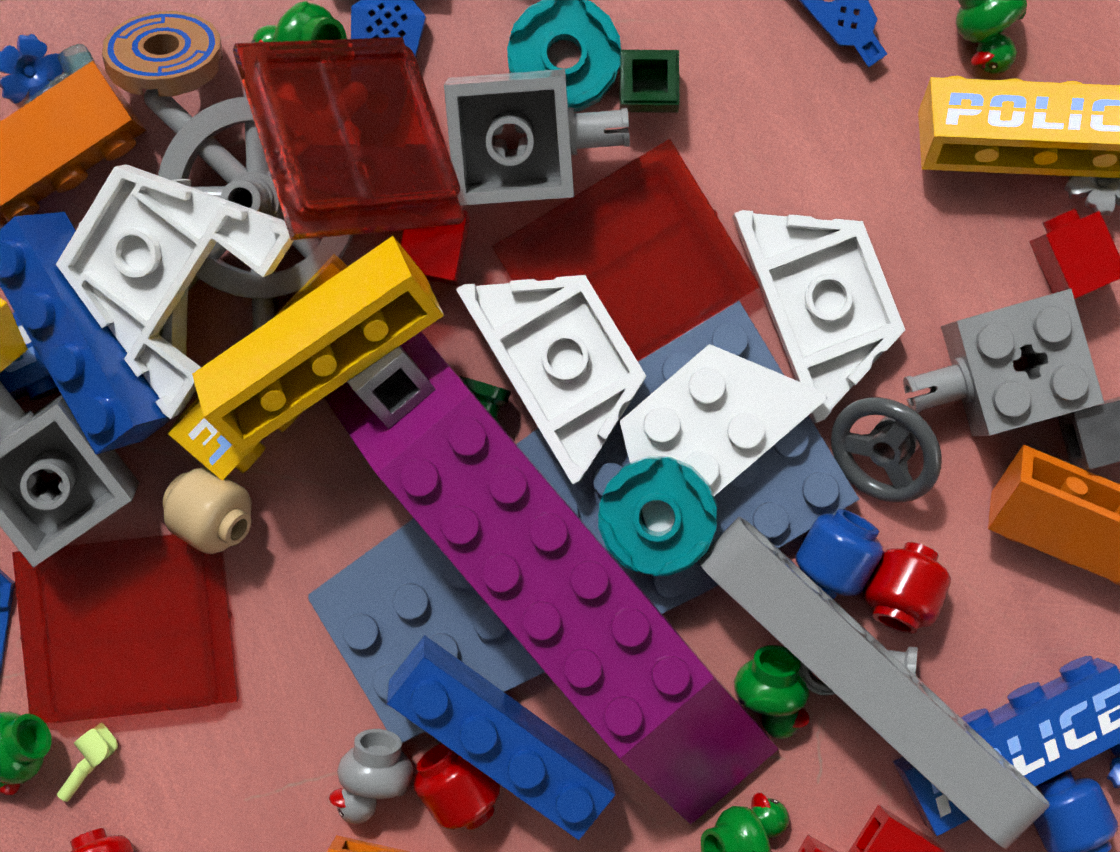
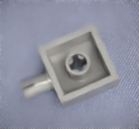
[444,69,630,206]
[903,289,1104,436]
[0,381,140,568]

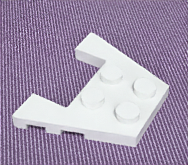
[56,164,301,419]

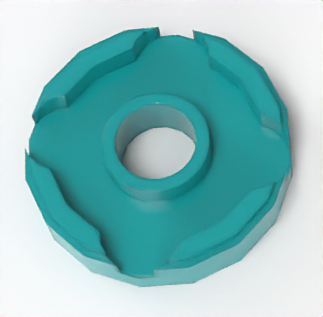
[507,0,621,112]
[598,456,717,576]

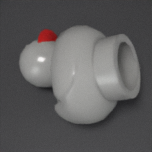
[329,729,413,824]

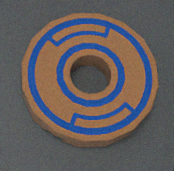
[102,11,223,97]

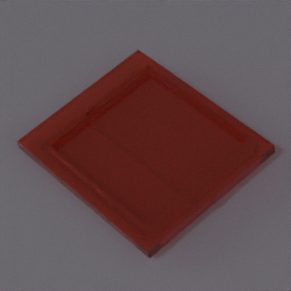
[232,37,465,240]
[492,138,760,361]
[12,534,239,723]

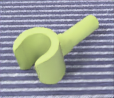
[57,722,118,802]

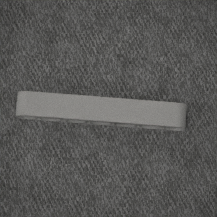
[698,517,1050,849]

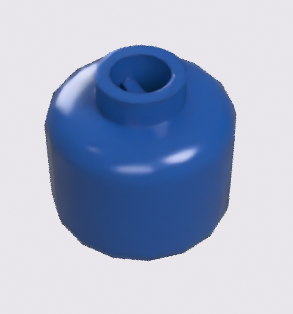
[796,509,884,600]
[1033,771,1118,852]

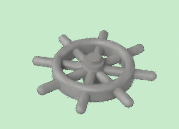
[144,42,376,332]

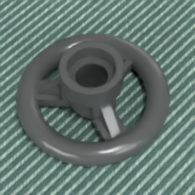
[831,397,942,503]

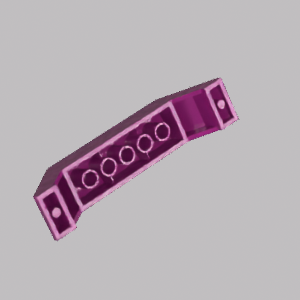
[324,331,778,825]

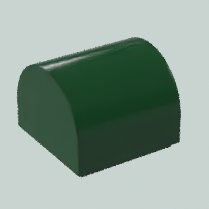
[619,50,679,113]

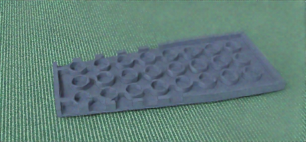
[308,301,859,743]

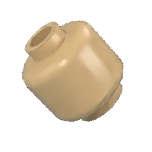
[163,467,252,554]

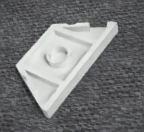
[732,210,905,423]
[456,275,646,485]
[619,344,828,532]

